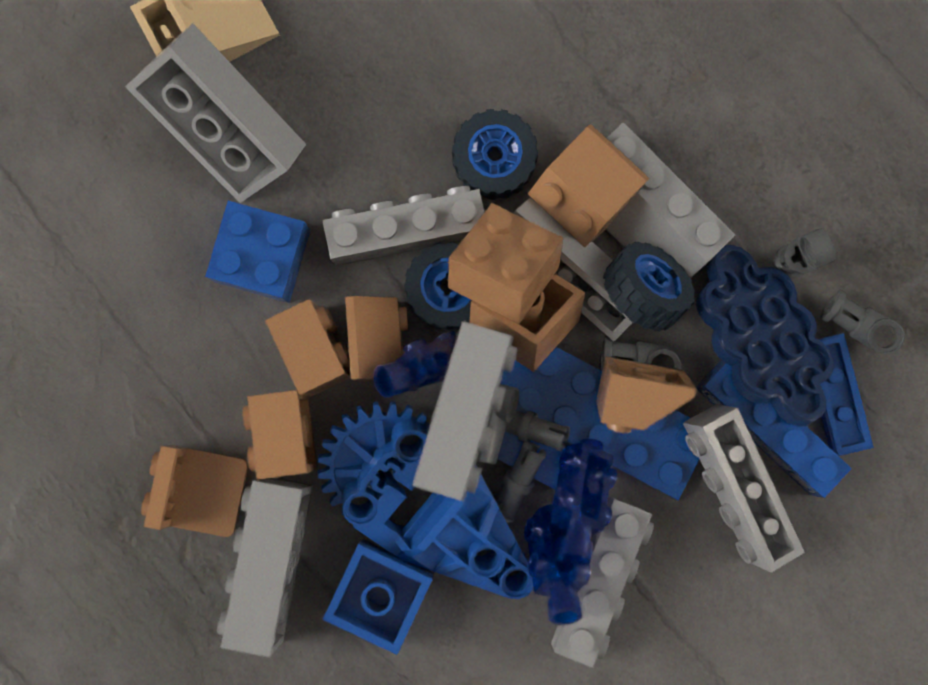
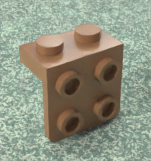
[141,445,248,537]

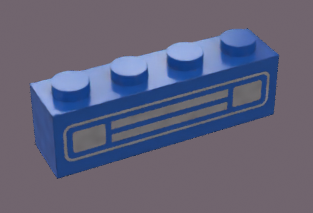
[695,360,852,498]

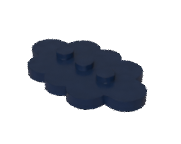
[696,245,834,427]

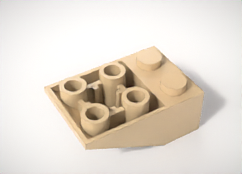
[130,0,280,62]

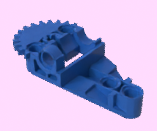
[317,401,536,599]

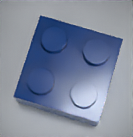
[205,201,311,303]
[323,539,434,655]

